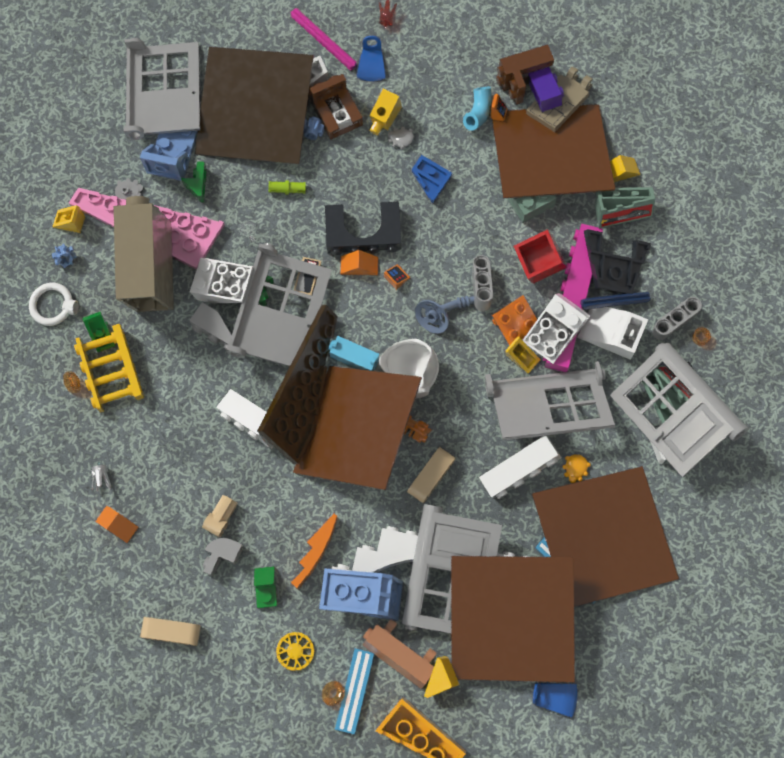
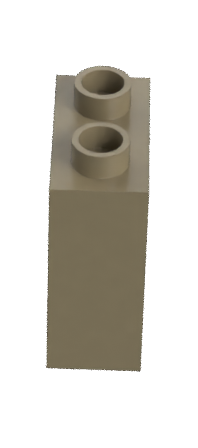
[113,196,174,312]

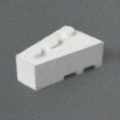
[217,389,274,449]

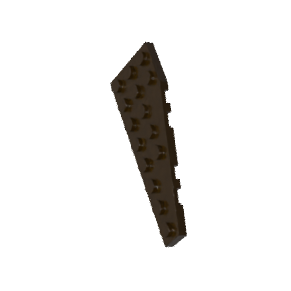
[257,305,338,464]

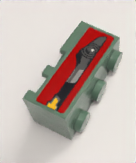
[595,187,655,229]
[642,366,693,424]

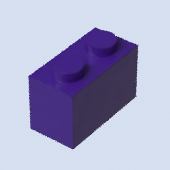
[528,67,564,112]

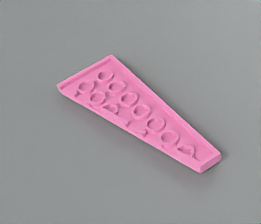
[69,188,225,270]

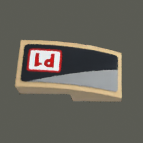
[294,257,321,296]

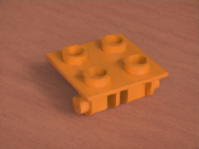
[492,295,537,346]
[404,415,432,443]

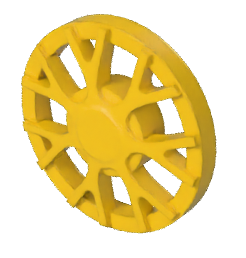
[276,632,314,671]

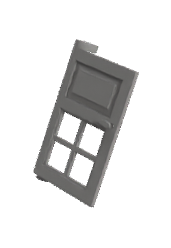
[124,38,200,140]
[226,243,332,367]
[610,343,750,477]
[485,361,615,440]
[401,504,502,633]

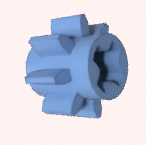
[304,117,325,140]
[52,243,77,268]

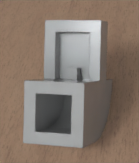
[203,538,244,577]

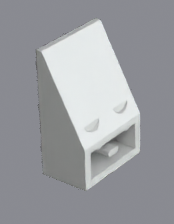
[190,258,253,303]
[523,293,590,364]
[577,307,648,360]

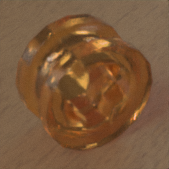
[692,327,711,346]

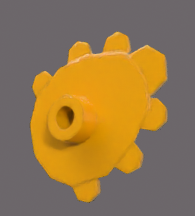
[562,454,591,483]

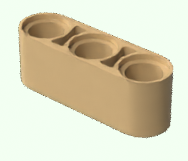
[407,447,456,503]
[140,617,201,646]

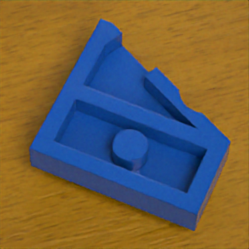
[412,155,452,203]

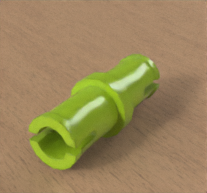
[269,180,306,195]

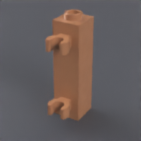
[363,619,436,689]

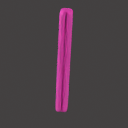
[290,8,357,71]

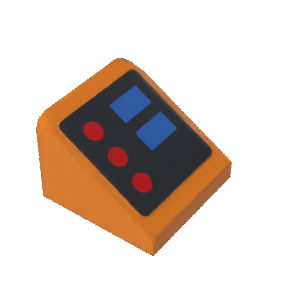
[491,94,507,121]
[384,264,410,290]

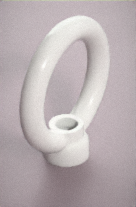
[29,282,79,326]

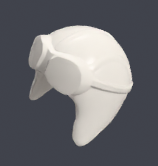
[379,339,439,399]

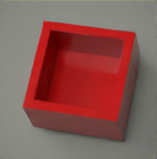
[514,229,567,284]

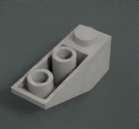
[189,302,232,350]

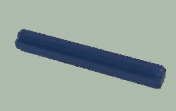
[580,292,651,310]

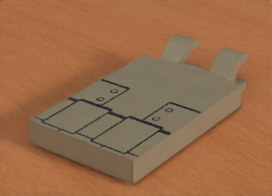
[526,66,593,132]

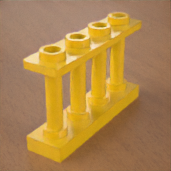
[74,324,145,413]

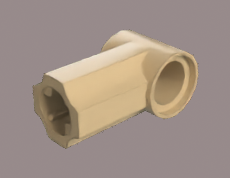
[202,495,238,537]

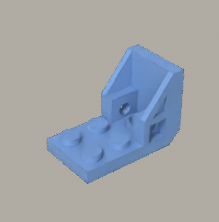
[140,130,198,181]
[319,568,403,621]

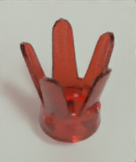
[379,0,397,28]

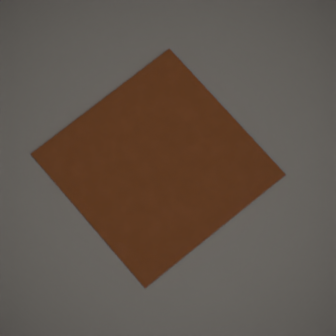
[492,104,615,199]
[293,366,422,490]
[532,466,679,607]
[451,556,575,682]

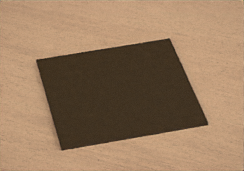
[195,47,314,164]

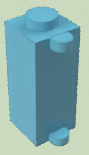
[328,336,380,371]

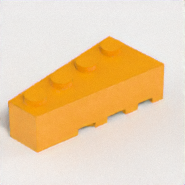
[375,697,467,758]

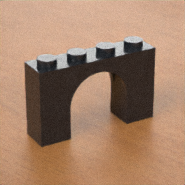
[325,201,401,255]

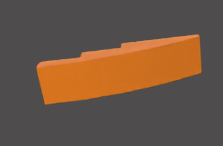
[291,513,338,590]

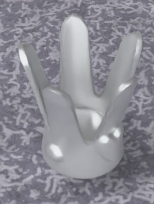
[91,462,111,492]

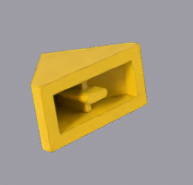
[610,155,640,182]
[53,205,86,233]
[505,337,541,374]
[424,656,460,698]

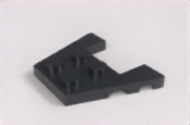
[584,229,651,294]

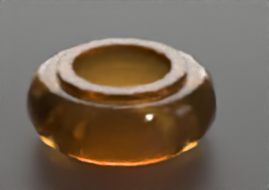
[63,371,81,394]
[322,681,345,706]

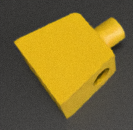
[369,88,402,135]

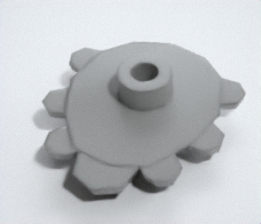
[388,127,414,149]
[115,178,143,200]

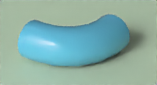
[463,87,492,131]

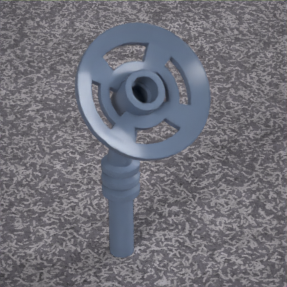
[415,296,486,333]

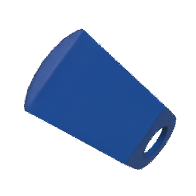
[356,36,385,81]
[533,682,578,718]

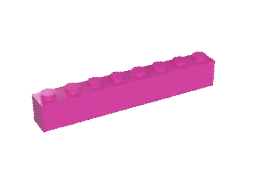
[542,223,603,372]

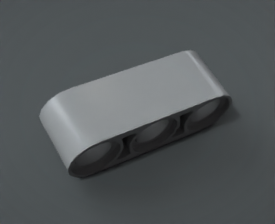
[472,255,493,311]
[652,297,702,340]

